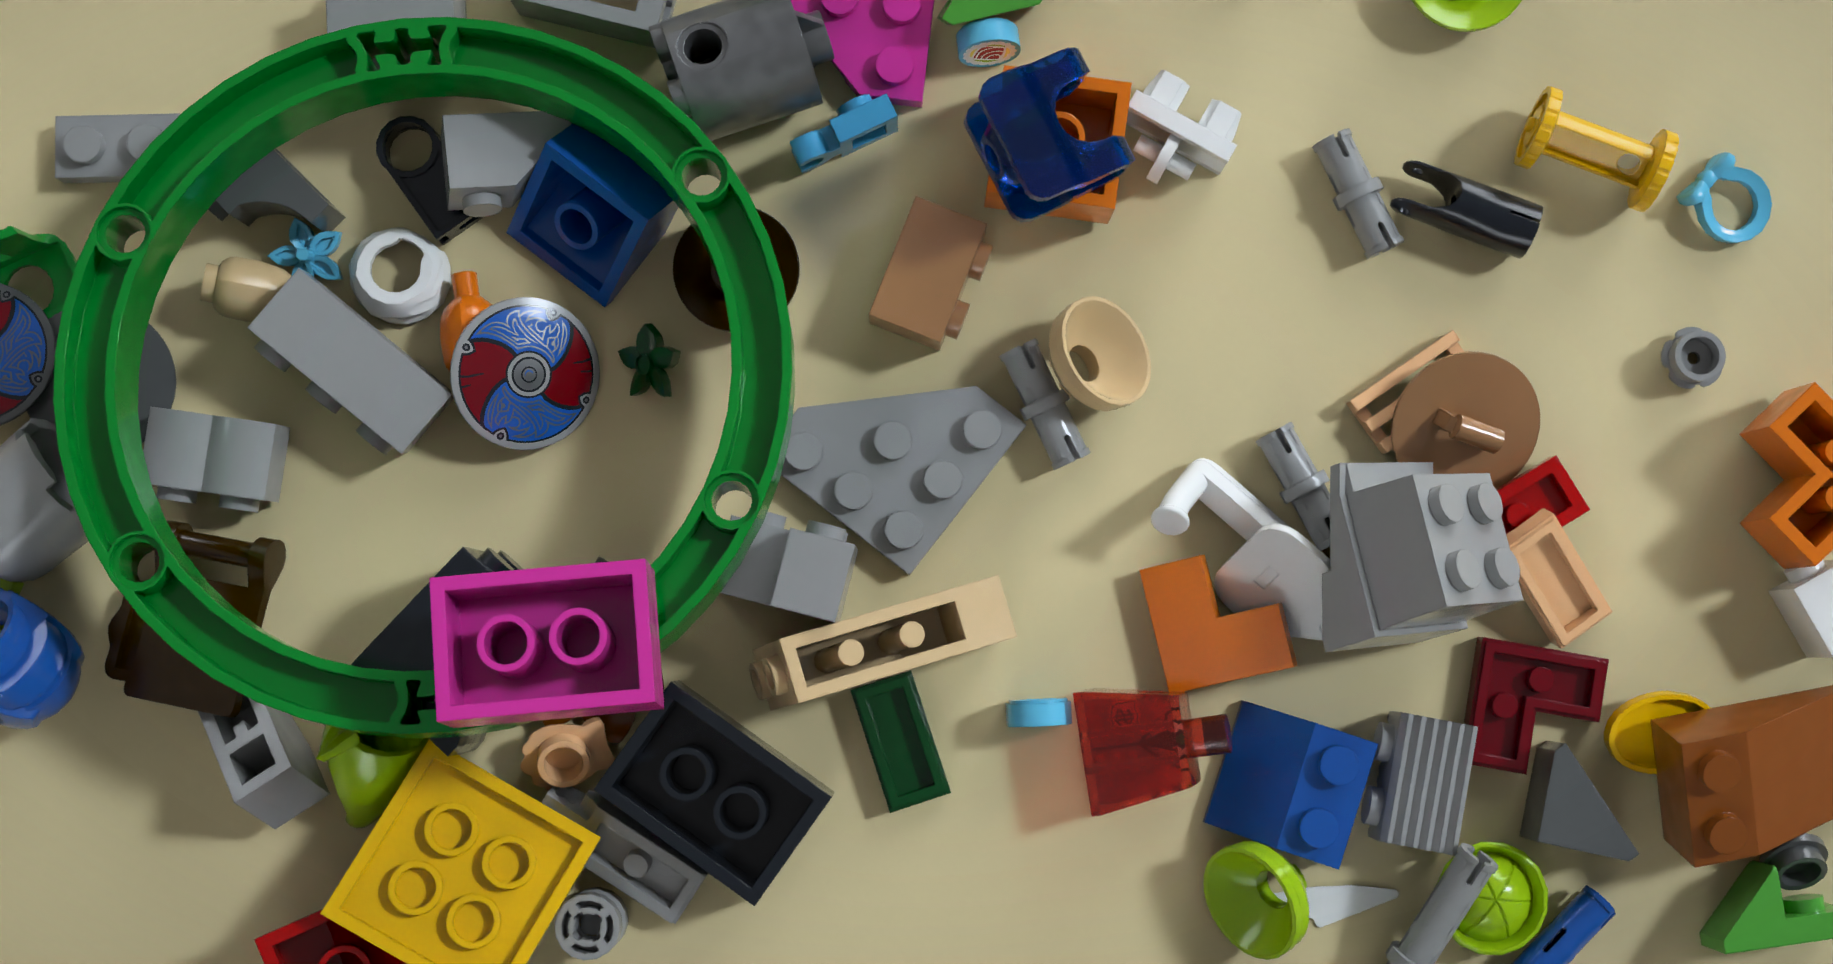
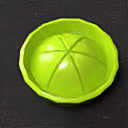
[1436,842,1548,955]

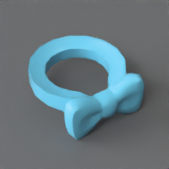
[1676,152,1772,244]

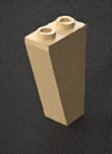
[749,575,1017,711]

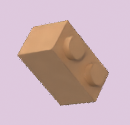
[869,196,993,351]

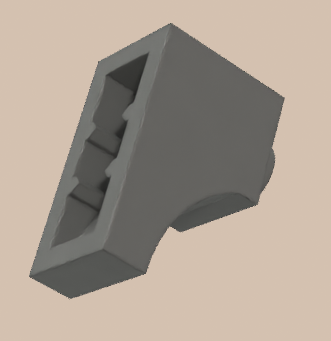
[208,148,346,231]

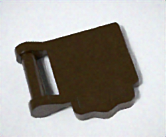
[105,520,286,718]

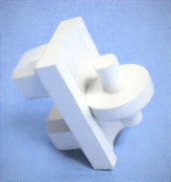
[1126,70,1242,184]

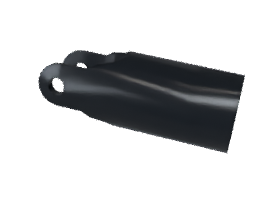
[1390,160,1543,259]

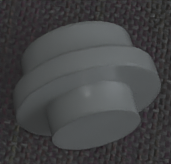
[1759,833,1828,890]

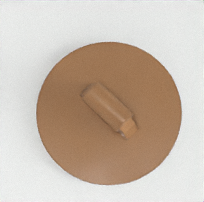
[1391,351,1540,489]

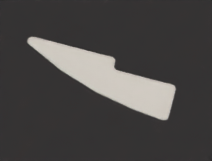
[1274,885,1399,927]

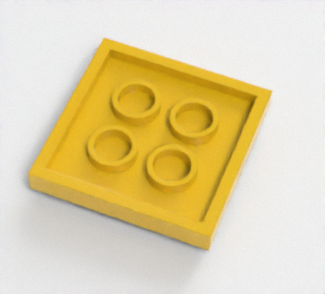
[320,739,601,964]

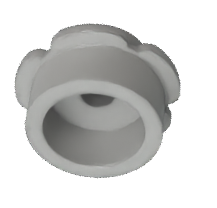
[1661,327,1726,389]

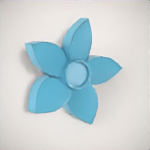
[268,218,343,280]

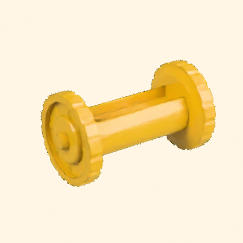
[1514,86,1679,212]

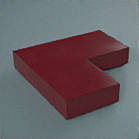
[1464,637,1609,775]

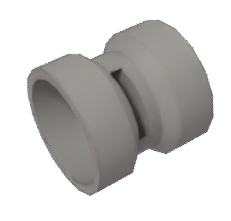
[555,887,629,960]

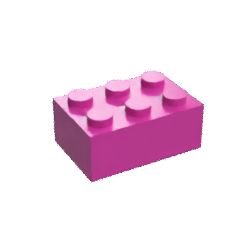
[429,559,664,728]

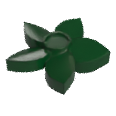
[618,323,681,397]

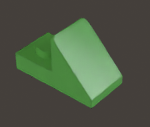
[1699,860,1833,954]

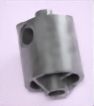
[649,0,835,141]

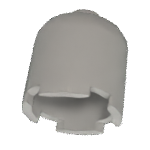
[0,418,88,582]

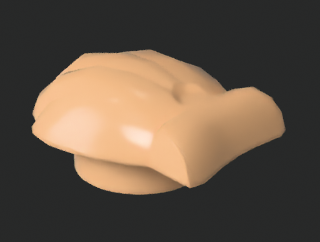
[520,717,615,791]

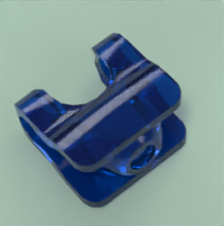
[964,47,1136,222]

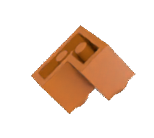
[1739,382,1833,569]

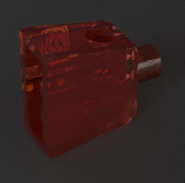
[1073,688,1232,817]

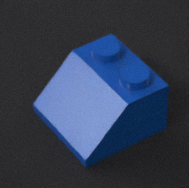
[506,124,688,307]
[1203,700,1378,870]

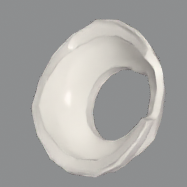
[349,227,451,325]

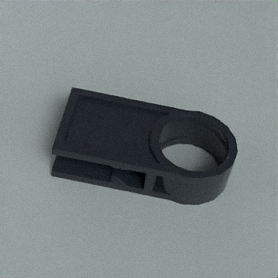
[376,116,483,245]

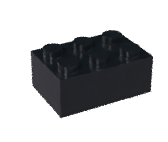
[593,680,834,906]

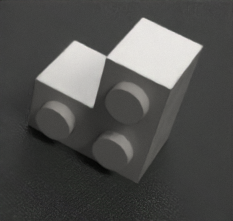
[720,508,858,623]

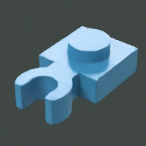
[789,93,898,173]

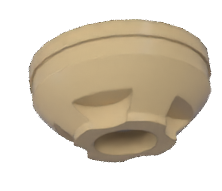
[1049,296,1151,411]

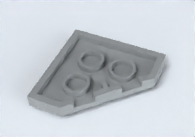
[781,386,1026,576]

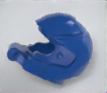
[0,588,85,729]

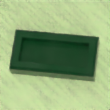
[850,670,951,813]

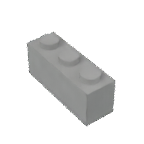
[247,268,454,455]

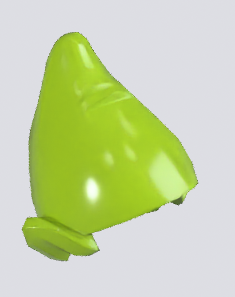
[316,725,429,828]

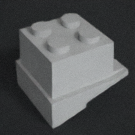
[1322,462,1523,652]

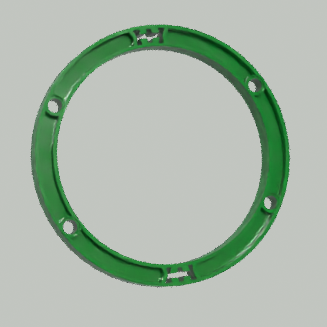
[53,17,795,739]

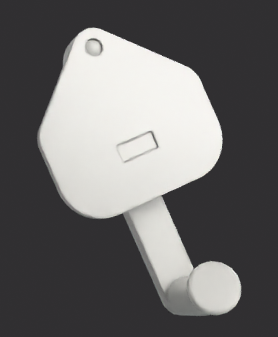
[1151,458,1330,641]

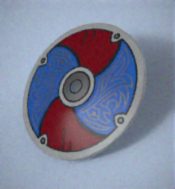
[450,297,600,450]

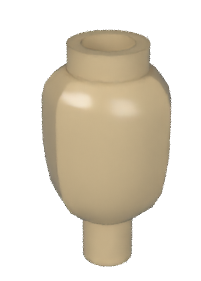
[200,257,291,322]

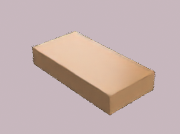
[1506,508,1612,649]

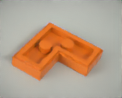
[1139,554,1297,694]

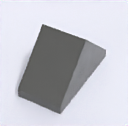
[1519,741,1639,861]

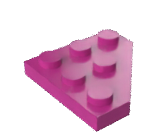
[791,0,935,108]

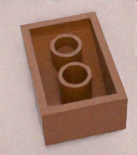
[1651,685,1833,868]

